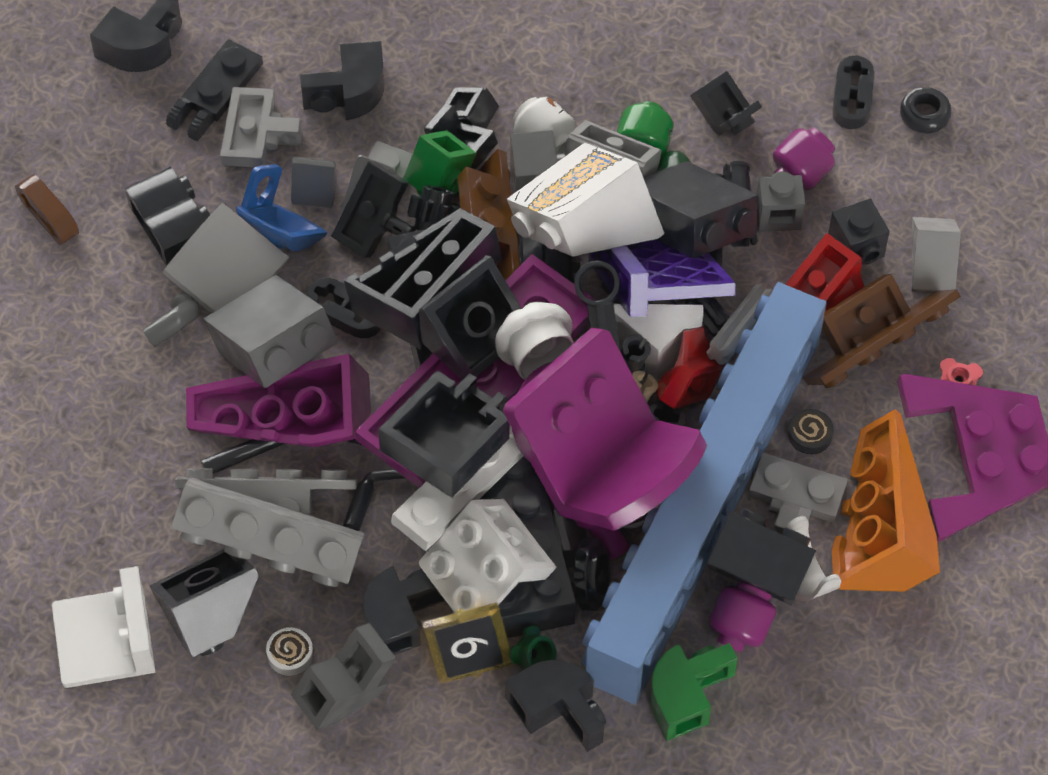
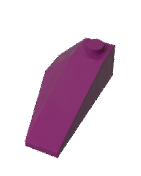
[186,354,371,447]

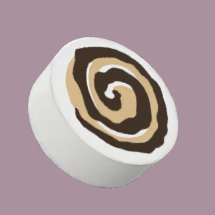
[266,627,313,676]

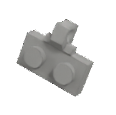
[220,87,303,167]
[749,453,848,534]

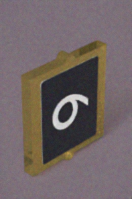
[422,602,514,684]

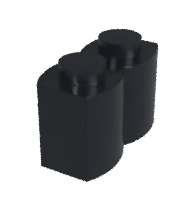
[125,167,210,266]

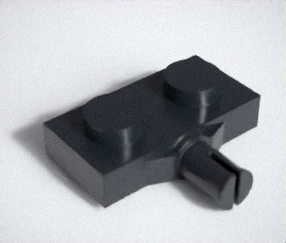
[331,161,416,258]

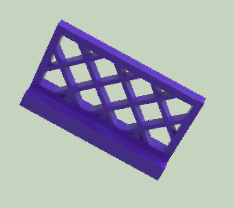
[588,239,735,317]

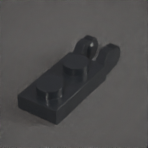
[166,39,263,141]

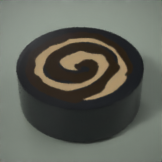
[788,409,834,455]

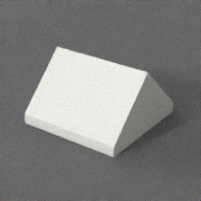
[614,304,703,392]

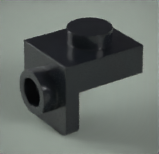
[690,71,762,136]
[424,104,498,170]

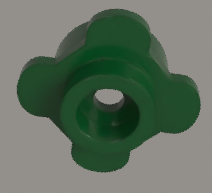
[509,625,557,670]

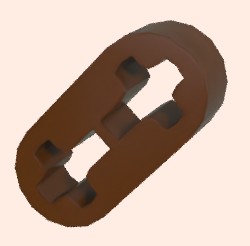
[15,174,79,245]

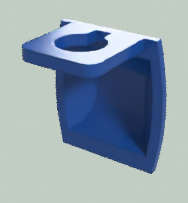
[236,164,327,252]

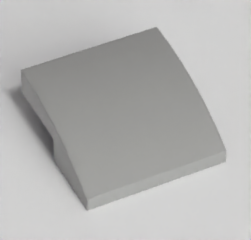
[163,202,289,314]

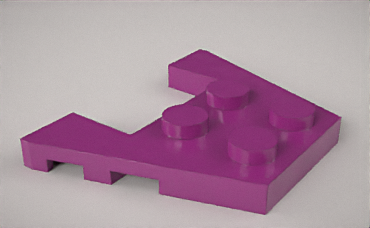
[897,374,1048,542]

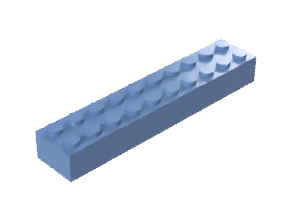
[581,282,826,705]

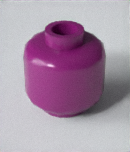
[773,127,835,190]
[708,581,777,653]

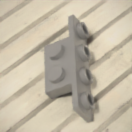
[175,468,358,516]

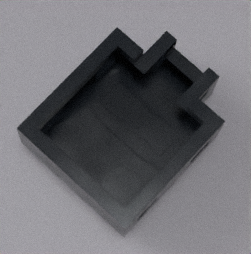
[379,371,510,498]

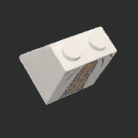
[507,143,664,256]

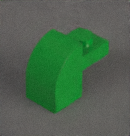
[650,643,738,741]

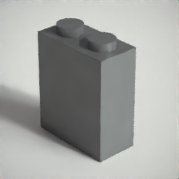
[203,275,339,388]

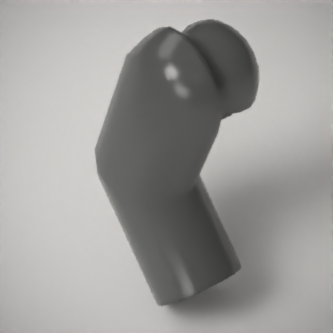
[143,293,200,347]

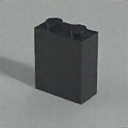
[643,161,758,258]

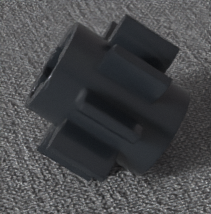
[407,185,461,231]

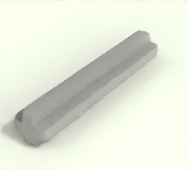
[707,284,773,364]

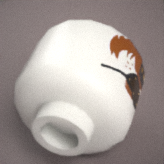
[513,97,576,154]

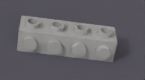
[171,478,365,587]

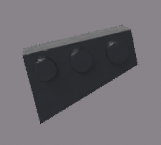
[343,208,502,350]

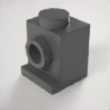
[757,172,805,232]

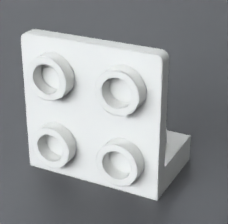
[419,499,556,622]
[52,566,156,688]

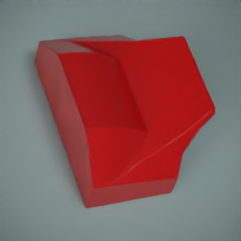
[785,233,865,312]
[656,327,727,409]

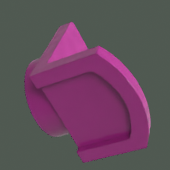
[503,328,707,531]

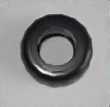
[900,87,951,134]

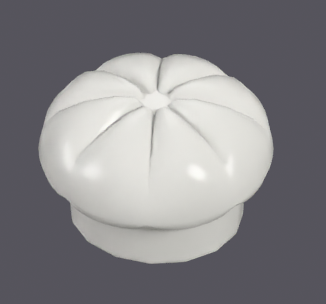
[495,302,574,380]

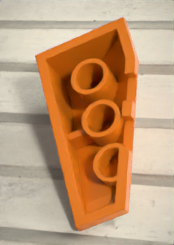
[832,409,940,592]

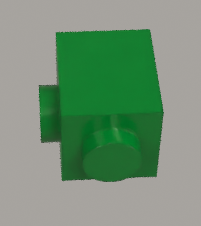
[403,130,476,196]

